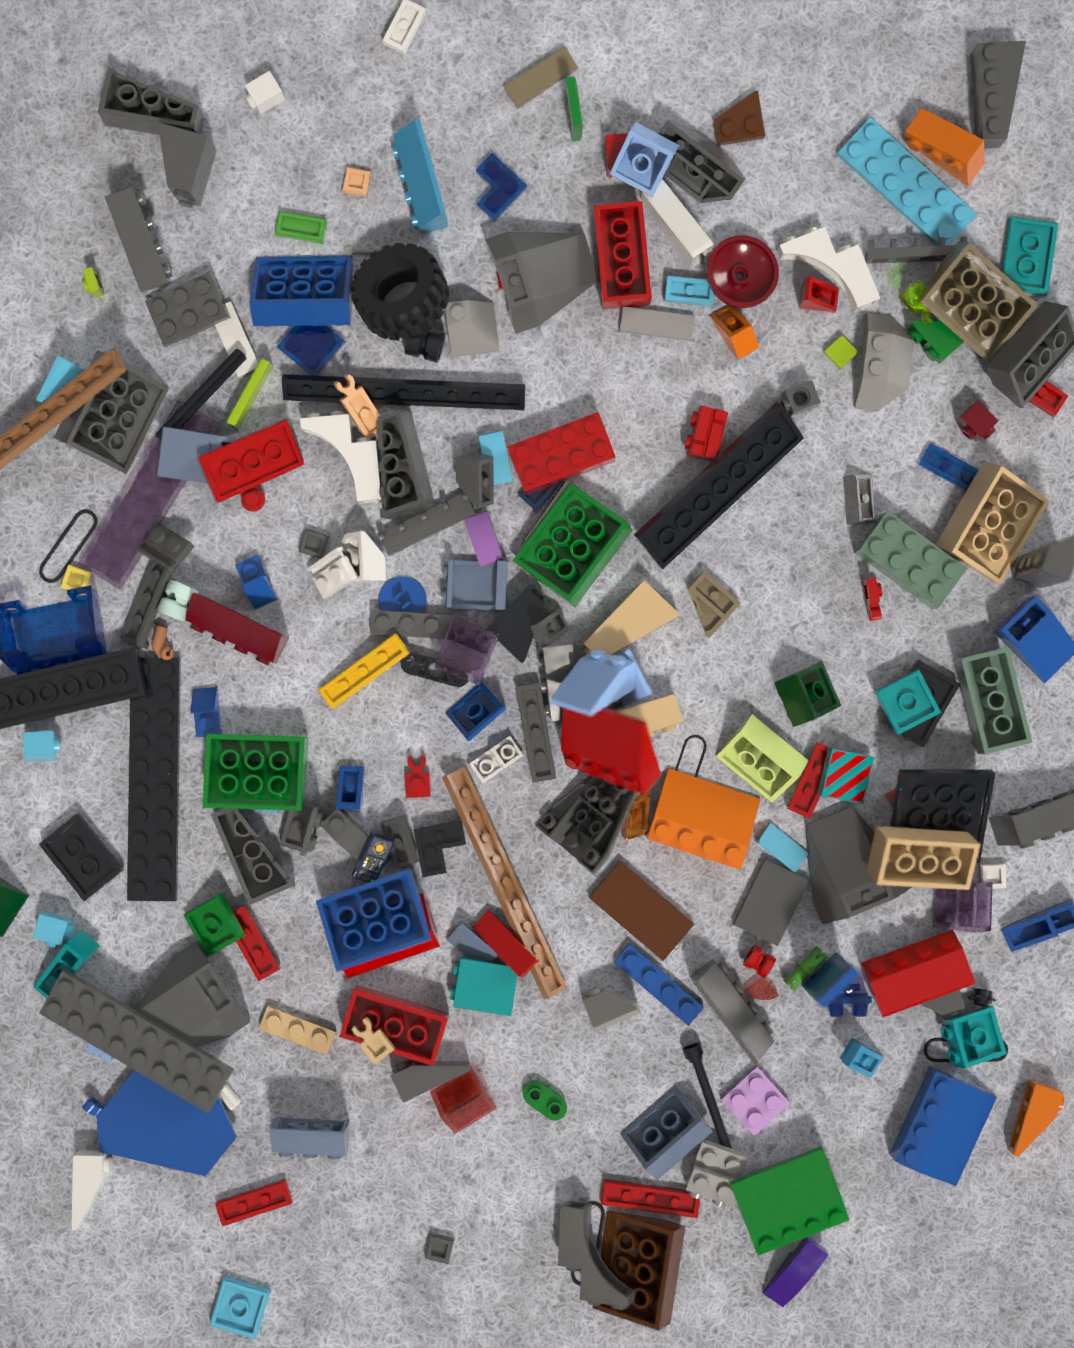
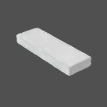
[215,301,259,378]

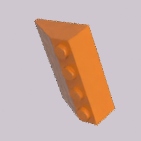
[646,768,760,870]

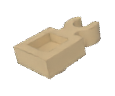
[352,1017,395,1065]

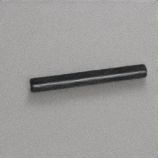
[155,349,247,441]

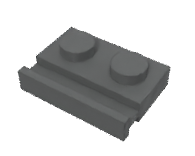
[136,523,195,574]

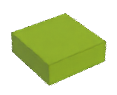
[823,335,858,370]

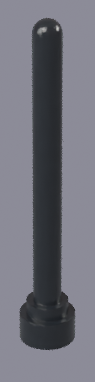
[682,1042,732,1148]

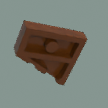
[713,91,765,146]

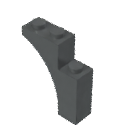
[558,1200,635,1310]

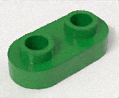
[523,1080,567,1121]

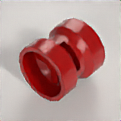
[742,944,776,978]

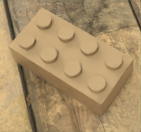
[866,826,980,890]

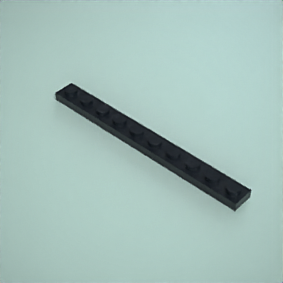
[282,374,526,410]

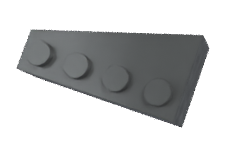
[98,67,204,135]
[378,409,435,520]
[989,790,1074,849]

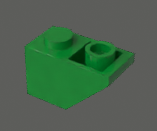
[907,320,963,364]

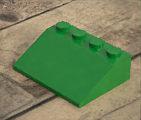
[512,483,633,608]
[202,734,309,811]
[729,1146,850,1256]

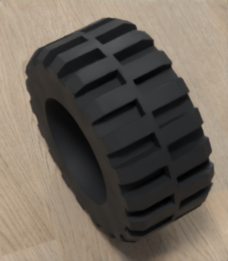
[351,243,449,341]

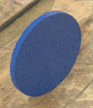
[379,577,427,613]

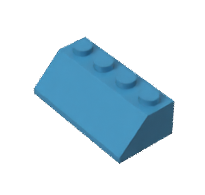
[391,119,448,234]

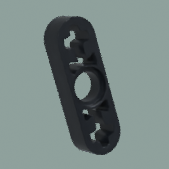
[401,653,470,687]

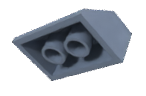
[620,1086,713,1180]
[269,1117,350,1159]

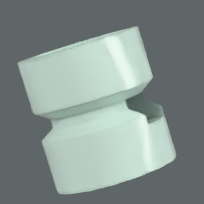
[157,579,199,623]

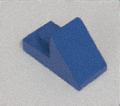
[235,555,277,609]
[190,687,222,737]
[335,766,365,810]

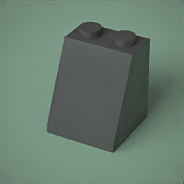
[159,123,216,208]

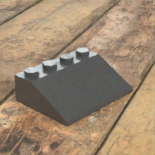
[54,350,169,474]

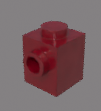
[956,400,998,442]

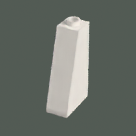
[641,179,714,270]

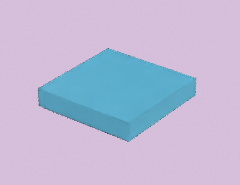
[209,1276,271,1339]

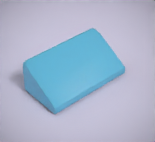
[755,822,808,873]

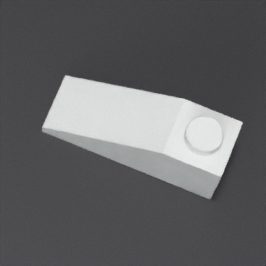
[71,1150,112,1230]

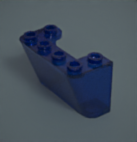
[0,585,108,675]

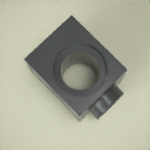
[780,380,821,417]

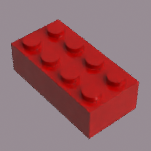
[593,201,652,309]
[507,412,616,495]
[339,985,450,1066]

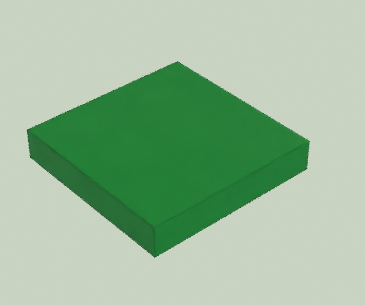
[565,76,583,142]
[183,893,246,957]

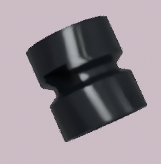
[404,329,446,363]

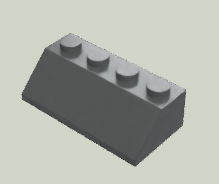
[986,301,1074,408]
[1012,535,1074,588]
[690,959,775,1064]

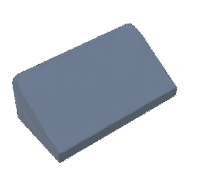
[446,921,498,962]

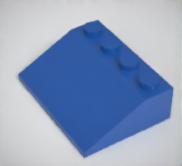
[249,256,353,327]
[316,869,431,972]
[889,1066,997,1186]

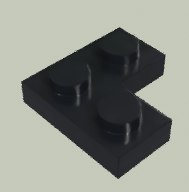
[414,820,466,878]

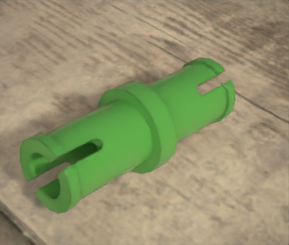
[783,946,828,992]

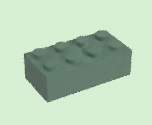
[854,511,968,610]
[954,647,1033,754]

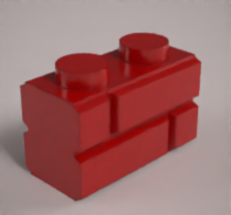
[684,406,728,462]

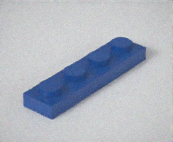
[614,943,704,1026]

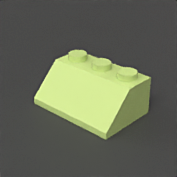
[716,714,809,802]

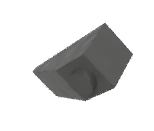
[320,809,391,865]
[391,1060,471,1103]

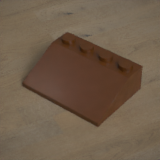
[592,1210,686,1331]

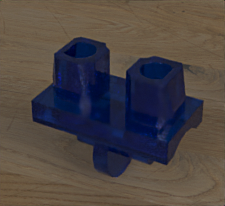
[827,984,872,1017]

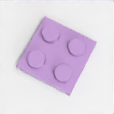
[721,1065,790,1136]

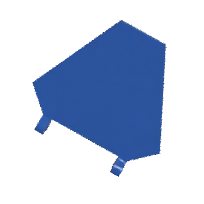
[82,1070,237,1176]

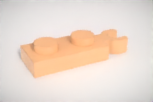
[334,374,380,438]

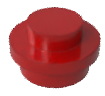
[241,487,266,512]

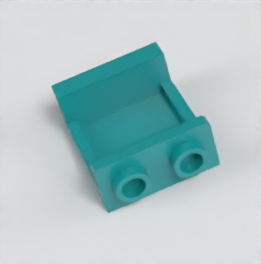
[449,955,518,1017]

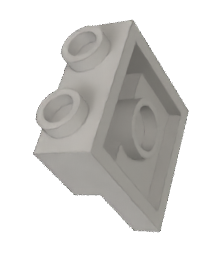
[685,1139,749,1207]

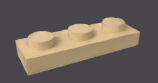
[259,1005,336,1055]

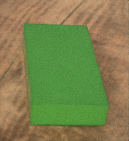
[275,211,327,244]

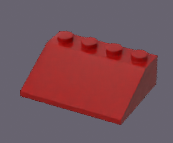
[561,707,661,795]

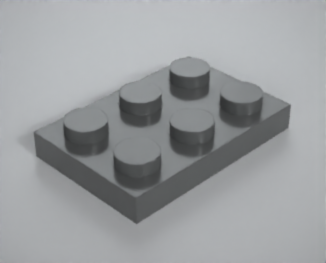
[145,272,231,347]

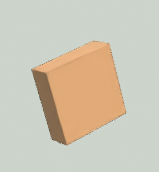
[342,167,371,197]

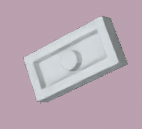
[382,0,426,55]

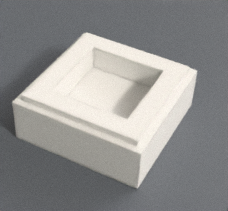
[979,863,1006,889]

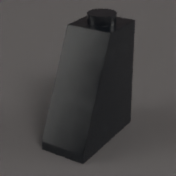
[486,587,545,663]

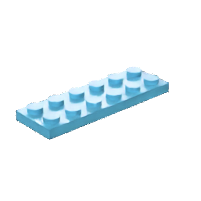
[837,117,978,246]

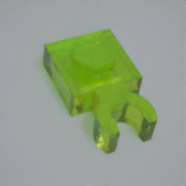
[899,279,933,326]

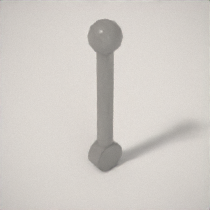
[344,246,382,256]

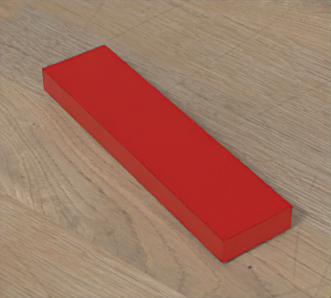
[601,1179,700,1218]

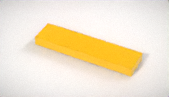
[318,633,410,709]

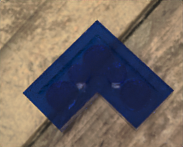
[476,153,527,223]

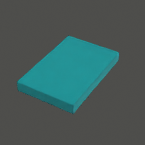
[1001,216,1059,296]

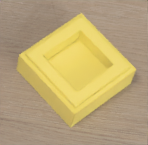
[60,565,93,596]

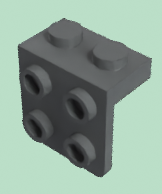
[280,800,324,857]

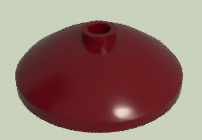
[706,235,779,308]

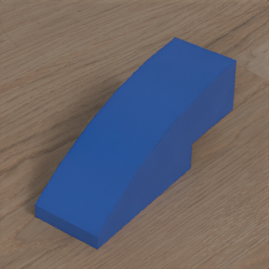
[1001,899,1074,952]

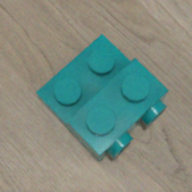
[941,1006,1007,1069]

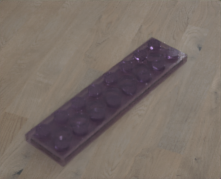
[78,399,221,590]

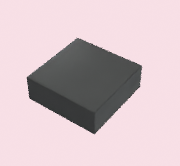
[298,529,329,559]
[425,1233,454,1264]

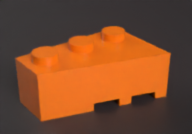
[905,108,985,186]

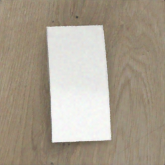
[468,736,524,785]

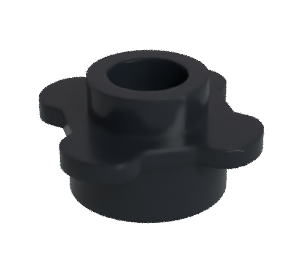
[968,988,996,1007]

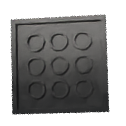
[890,769,996,863]

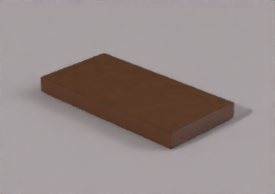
[589,861,695,961]

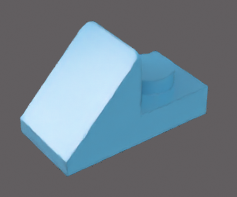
[840,1038,884,1078]

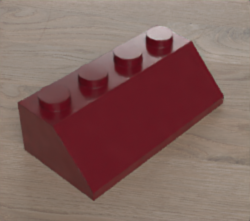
[185,592,289,666]

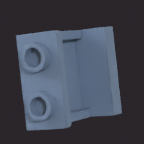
[442,559,508,611]

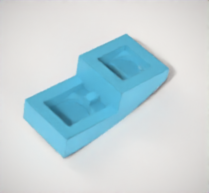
[478,430,513,485]

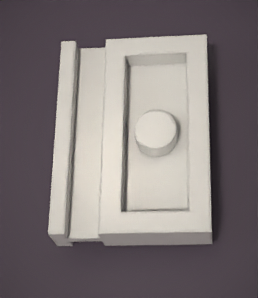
[307,546,358,600]

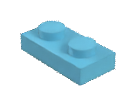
[664,276,714,307]

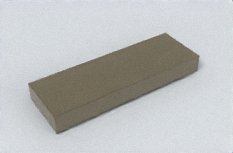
[504,47,577,109]

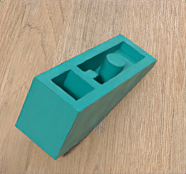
[33,930,100,999]

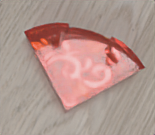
[744,977,779,1000]

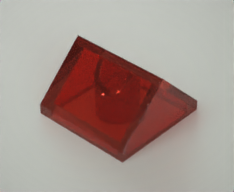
[430,1066,497,1134]

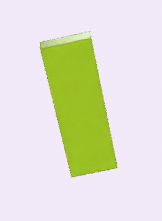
[227,358,273,430]

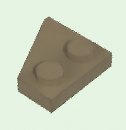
[688,571,741,638]

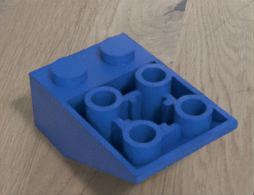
[993,596,1074,684]

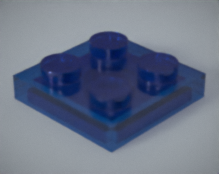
[277,325,345,376]

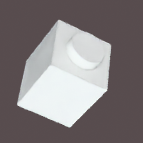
[245,71,285,114]

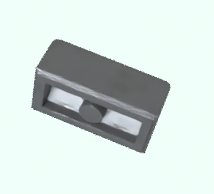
[843,474,876,525]

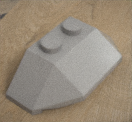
[854,313,914,411]

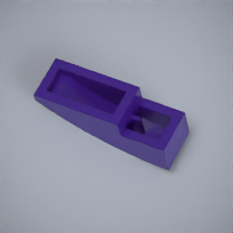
[762,1237,829,1307]

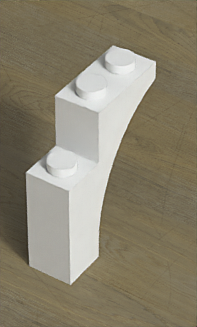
[777,227,880,313]
[300,411,382,504]

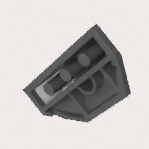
[658,119,746,203]

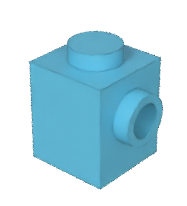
[23,731,60,763]
[33,911,75,948]

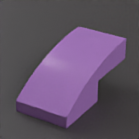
[464,512,503,568]

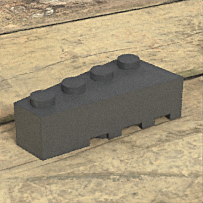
[970,41,1026,148]
[104,187,173,292]
[211,809,295,905]

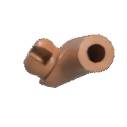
[151,626,174,660]

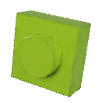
[82,267,105,298]

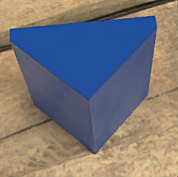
[445,681,506,741]

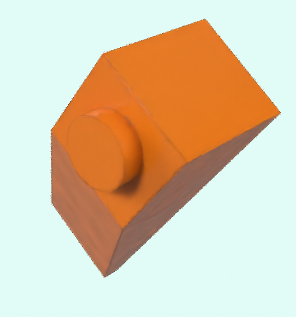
[1008,1079,1064,1157]

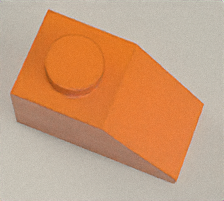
[710,305,760,360]

